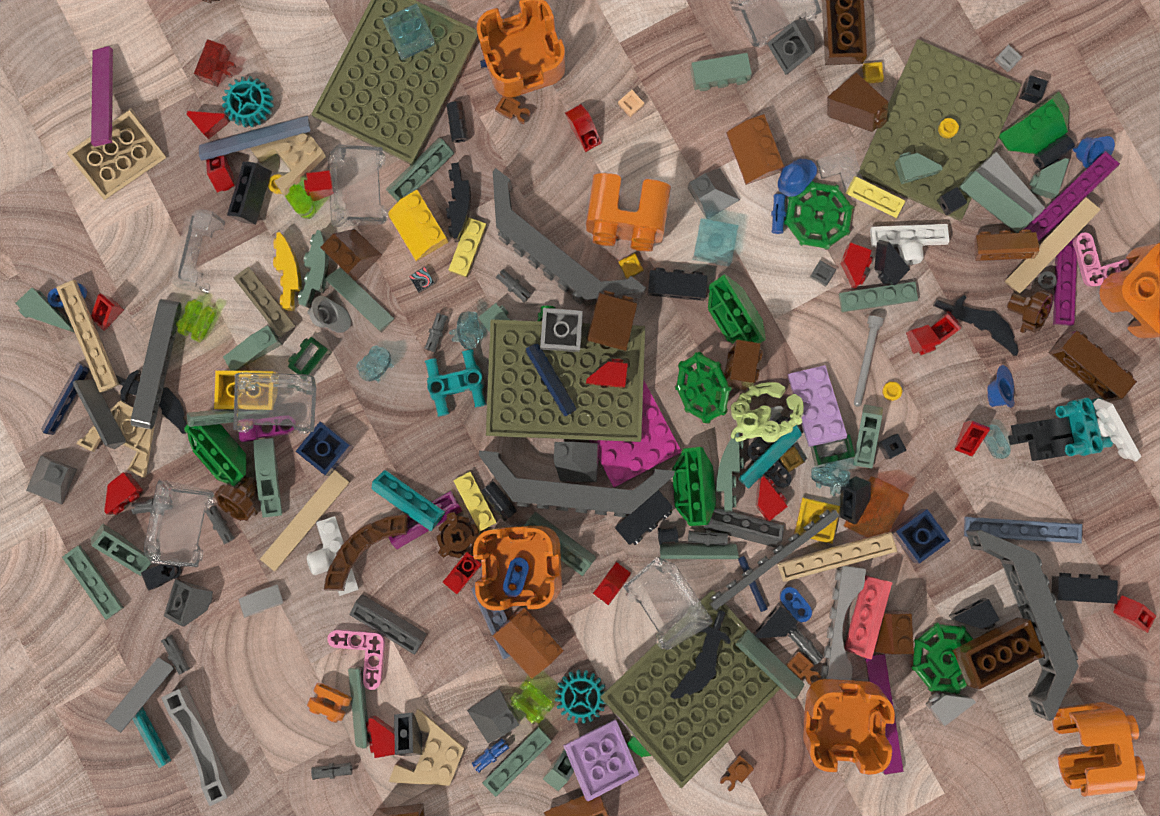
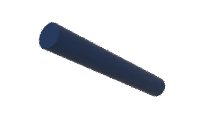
[738,556,768,612]

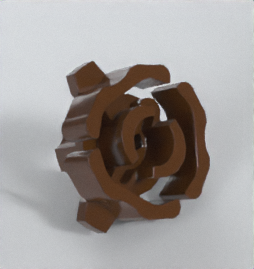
[1007,290,1053,333]
[214,477,258,521]
[436,512,479,558]

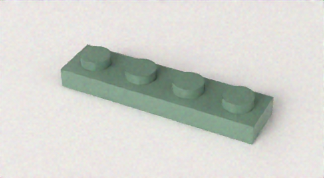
[838,282,918,313]
[62,545,124,620]
[482,727,552,797]

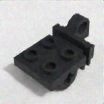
[1008,417,1074,461]

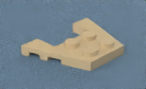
[250,132,326,196]
[77,401,155,478]
[389,709,465,786]

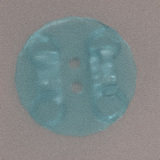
[449,311,483,349]
[356,346,393,383]
[811,463,851,496]

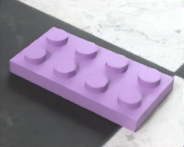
[788,365,847,447]

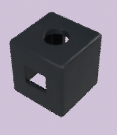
[1019,75,1048,104]
[937,187,967,216]
[877,434,907,460]

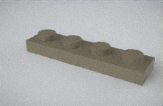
[234,266,296,338]

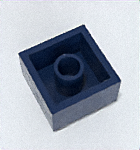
[295,421,354,476]
[891,509,951,564]

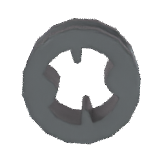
[1038,272,1057,290]

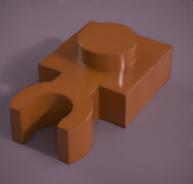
[495,96,530,124]
[785,651,821,685]
[720,755,754,792]

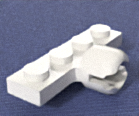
[870,224,949,265]
[1093,399,1141,462]
[307,516,359,596]

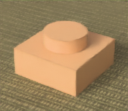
[618,90,644,118]

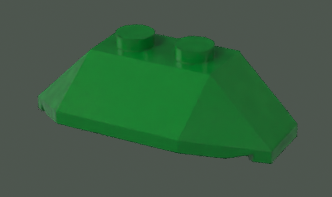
[999,91,1069,154]
[708,274,766,344]
[184,424,246,486]
[672,447,716,526]

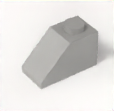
[926,692,976,726]

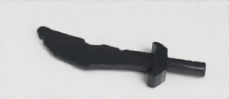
[933,295,1018,356]
[115,370,187,434]
[670,610,731,699]

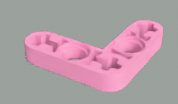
[1073,233,1133,287]
[328,630,385,690]

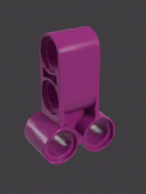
[237,416,296,442]

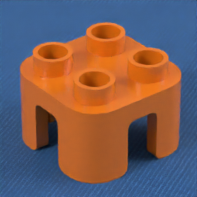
[477,0,565,97]
[586,173,671,252]
[1099,243,1160,339]
[473,526,562,611]
[803,679,895,775]
[1052,702,1145,797]

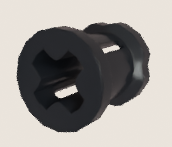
[657,526,679,545]

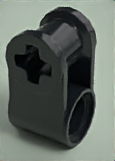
[141,561,182,591]

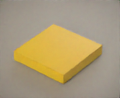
[794,498,840,544]

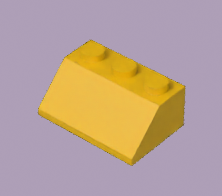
[387,190,448,262]
[214,370,279,410]

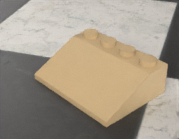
[66,108,167,200]

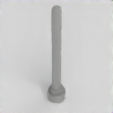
[854,316,884,407]

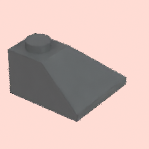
[767,19,815,75]
[688,168,740,220]
[554,442,599,482]
[26,455,77,504]
[164,579,213,627]
[467,688,521,743]

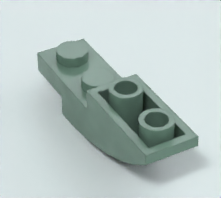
[298,230,329,309]
[716,433,743,512]
[254,438,283,518]

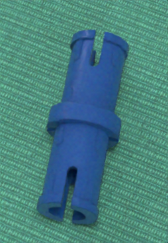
[771,194,786,234]
[472,738,510,773]

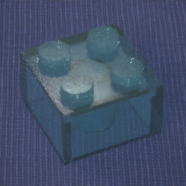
[382,3,436,61]
[692,218,739,267]

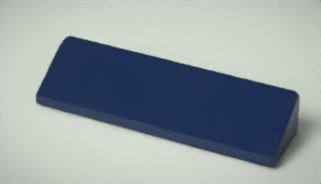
[525,344,577,417]
[41,362,90,435]

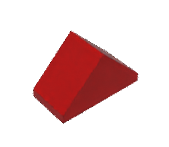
[186,111,229,139]
[91,293,124,331]
[931,311,962,343]
[954,421,990,457]

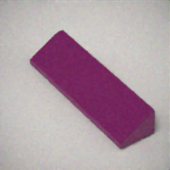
[388,491,462,549]

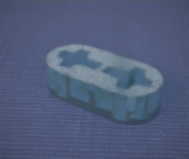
[984,425,1011,459]

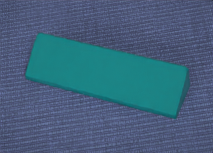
[739,425,802,489]
[371,470,445,531]
[133,707,171,768]

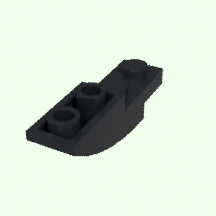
[446,162,471,243]

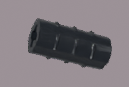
[446,101,468,143]
[1033,135,1075,170]
[481,481,517,521]

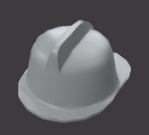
[307,296,351,333]

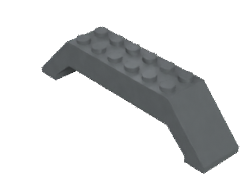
[493,168,646,306]
[479,450,675,517]
[966,530,1079,721]

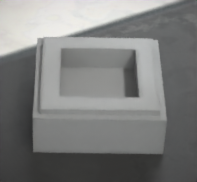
[994,45,1022,72]

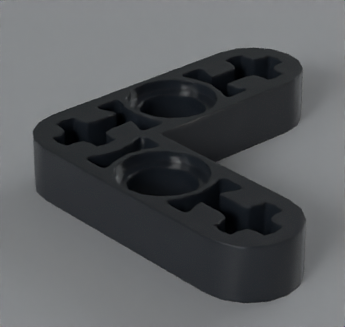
[746,416,792,488]

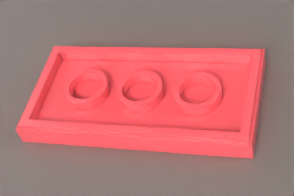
[844,575,892,660]

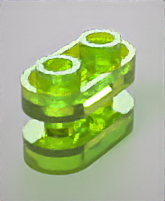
[285,183,317,219]
[176,299,216,343]
[510,680,555,724]

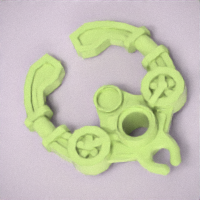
[731,382,804,442]

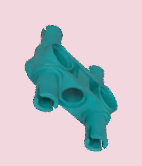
[425,349,487,417]
[1055,398,1113,456]

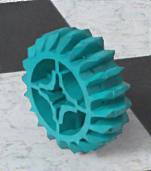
[222,76,274,128]
[555,670,605,724]

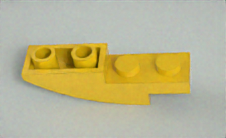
[273,232,302,311]

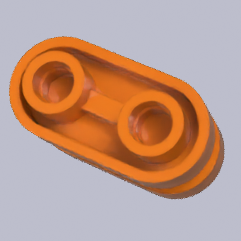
[307,683,352,723]

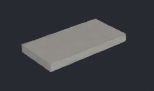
[975,152,1045,233]

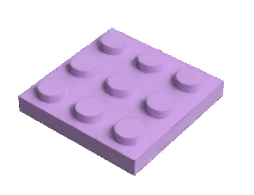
[563,720,639,801]

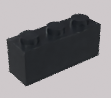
[227,161,272,225]
[647,268,708,301]
[614,490,673,545]
[1051,572,1118,604]

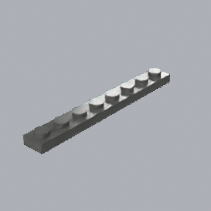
[709,509,840,610]

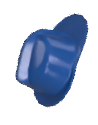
[1073,136,1115,168]
[778,159,817,197]
[987,365,1015,408]

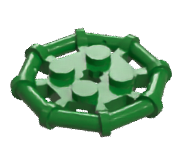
[784,180,854,250]
[675,352,732,424]
[911,622,973,695]

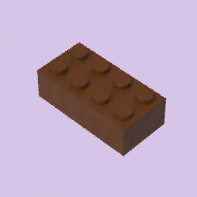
[822,0,867,66]
[1048,330,1137,402]
[724,340,763,390]
[953,617,1044,690]

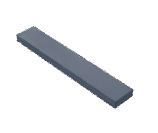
[199,116,311,161]
[964,517,1082,544]

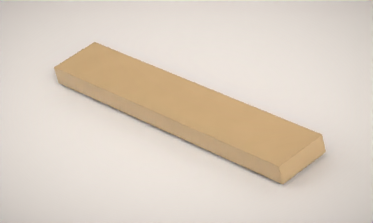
[1005,197,1101,294]
[56,280,119,393]
[260,470,350,572]
[777,532,897,582]

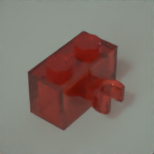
[194,39,236,87]

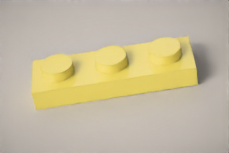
[845,176,905,218]
[449,217,487,278]
[453,472,497,532]

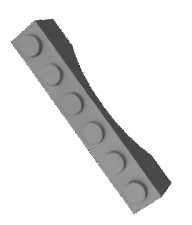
[821,566,866,680]
[161,686,234,806]

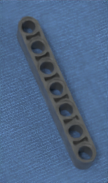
[131,299,182,429]

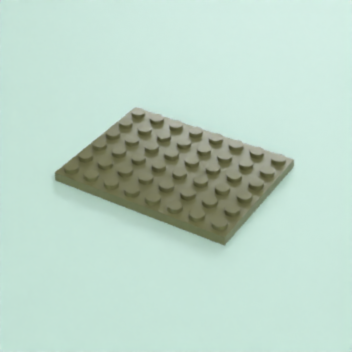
[311,0,478,165]
[856,39,1022,221]
[486,319,645,442]
[600,590,781,788]

